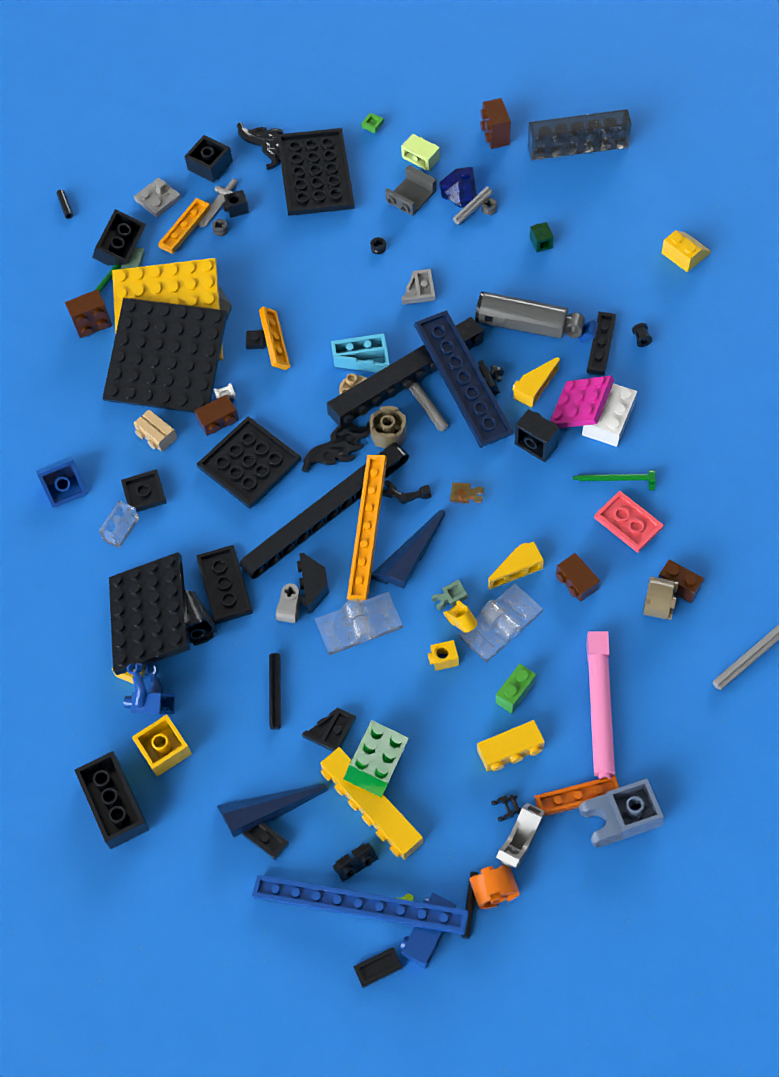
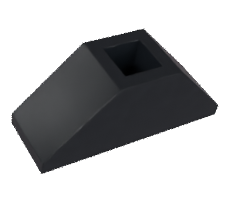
[297,553,329,614]

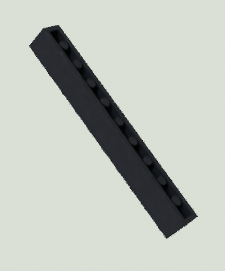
[327,317,484,428]

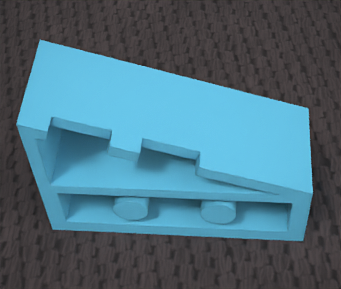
[331,333,390,373]

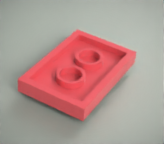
[594,491,664,553]

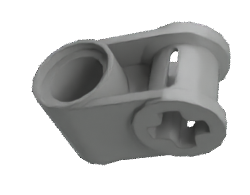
[276,584,301,623]

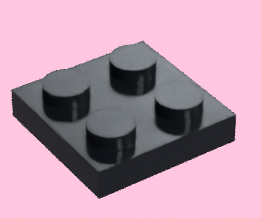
[121,469,167,514]

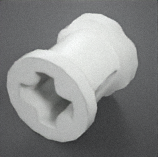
[214,383,236,399]

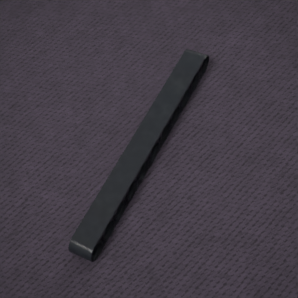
[239,442,409,579]

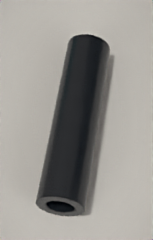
[56,190,73,219]

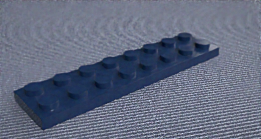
[414,310,514,448]

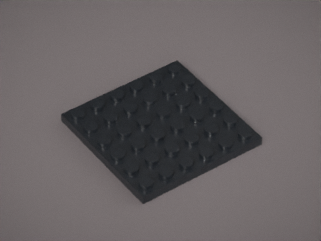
[102,298,228,413]

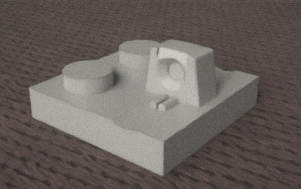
[134,178,181,218]

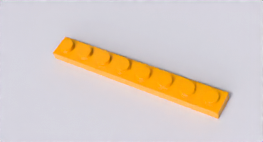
[347,455,387,602]

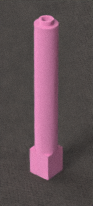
[586,631,615,779]

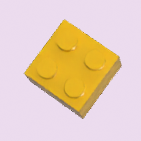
[132,714,192,777]

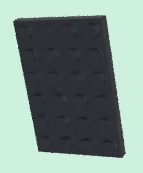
[277,128,355,216]
[109,552,190,675]

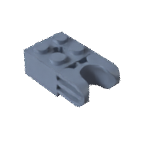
[578,778,664,847]

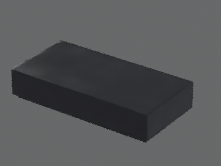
[353,947,403,988]

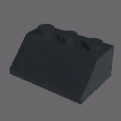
[92,209,146,265]

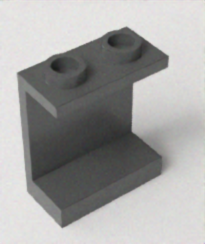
[385,165,437,216]

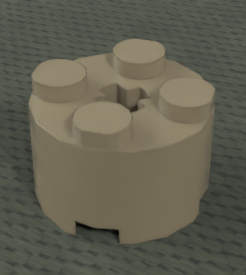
[369,406,407,448]
[643,576,678,620]

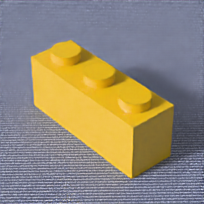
[477,720,545,772]

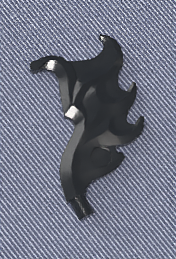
[237,122,283,170]
[302,421,371,472]

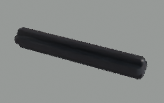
[269,653,281,730]

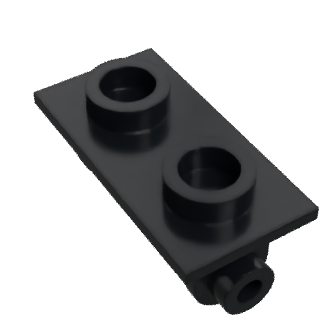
[333,842,378,882]

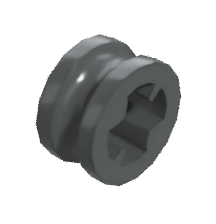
[482,198,497,215]
[212,219,228,236]

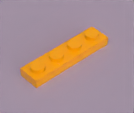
[158,198,211,254]
[259,306,290,370]

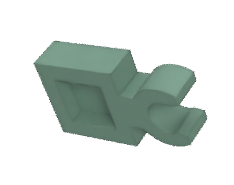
[431,579,469,611]

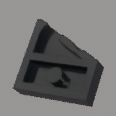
[302,708,356,752]

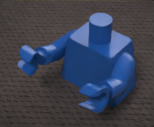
[123,663,176,714]

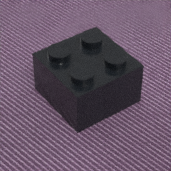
[184,135,233,183]
[514,409,560,462]

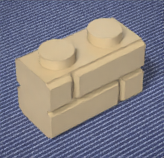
[134,410,177,452]

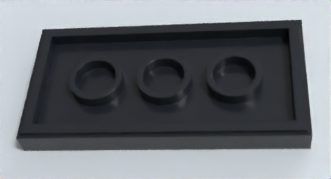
[196,545,253,624]

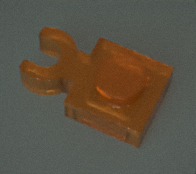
[450,482,484,504]

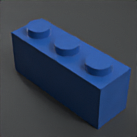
[400,893,456,969]

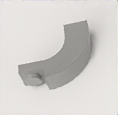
[496,803,546,868]

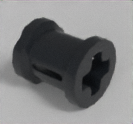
[632,323,652,347]

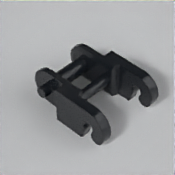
[491,795,522,822]

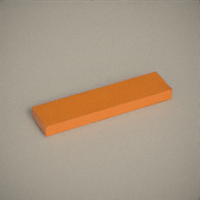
[534,775,619,817]

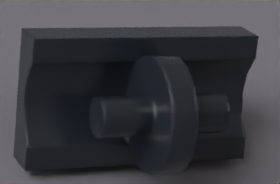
[478,360,504,395]

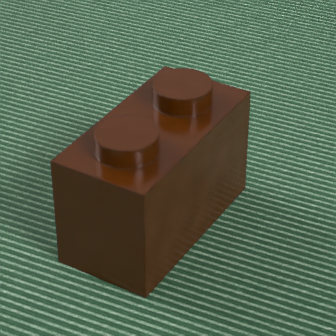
[194,395,239,436]
[556,553,600,602]
[658,559,704,603]

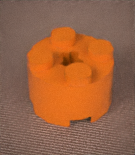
[469,865,520,909]

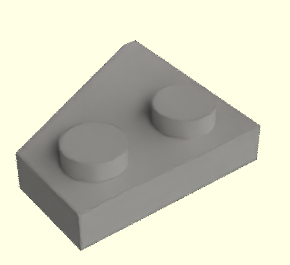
[402,269,435,305]

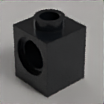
[222,190,249,218]

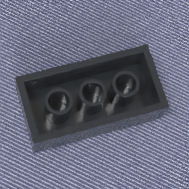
[74,751,150,849]

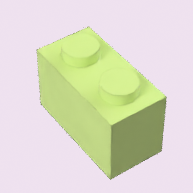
[401,134,440,171]

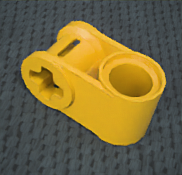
[443,600,478,632]

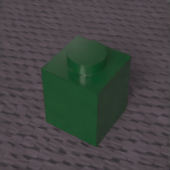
[530,222,554,252]

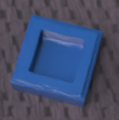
[578,320,598,343]

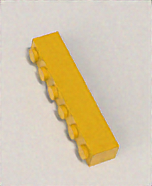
[320,747,423,860]

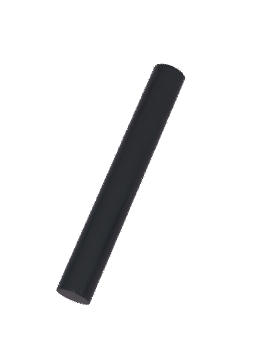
[461,872,479,939]

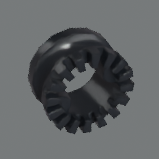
[371,237,386,255]

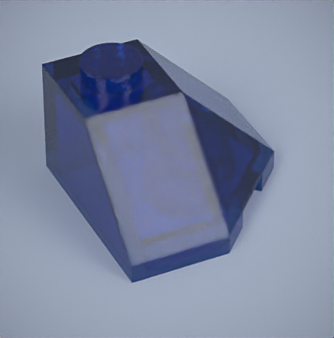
[439,167,476,208]

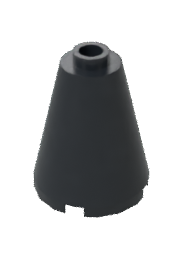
[185,590,217,646]

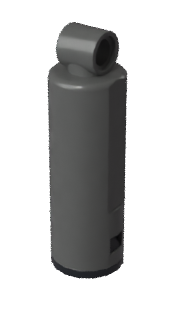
[475,291,585,339]

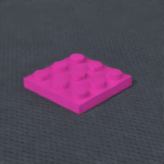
[550,375,615,428]

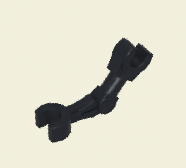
[382,480,432,504]

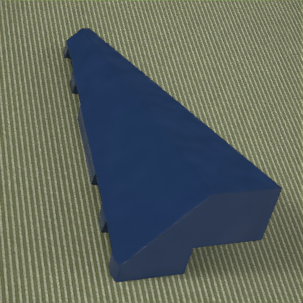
[371,510,445,589]
[217,783,328,838]

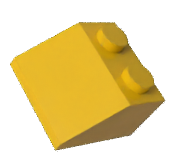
[662,230,711,273]

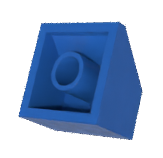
[36,456,88,508]

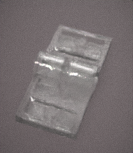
[459,583,543,663]
[315,592,403,655]

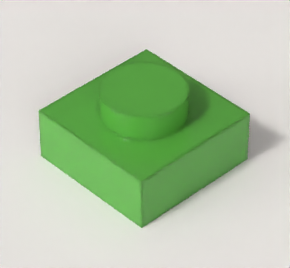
[361,113,384,133]

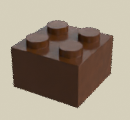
[480,98,511,149]
[65,289,112,338]

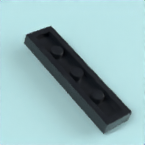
[587,312,616,376]

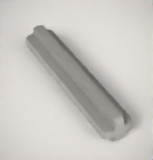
[453,187,493,225]

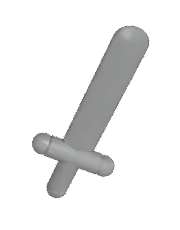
[198,179,237,227]

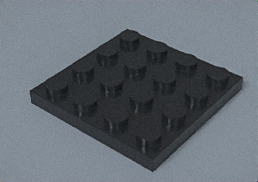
[197,416,302,509]

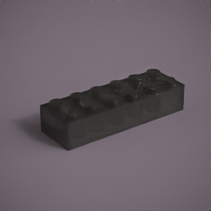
[528,109,632,160]

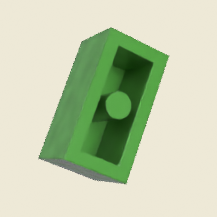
[495,663,536,714]

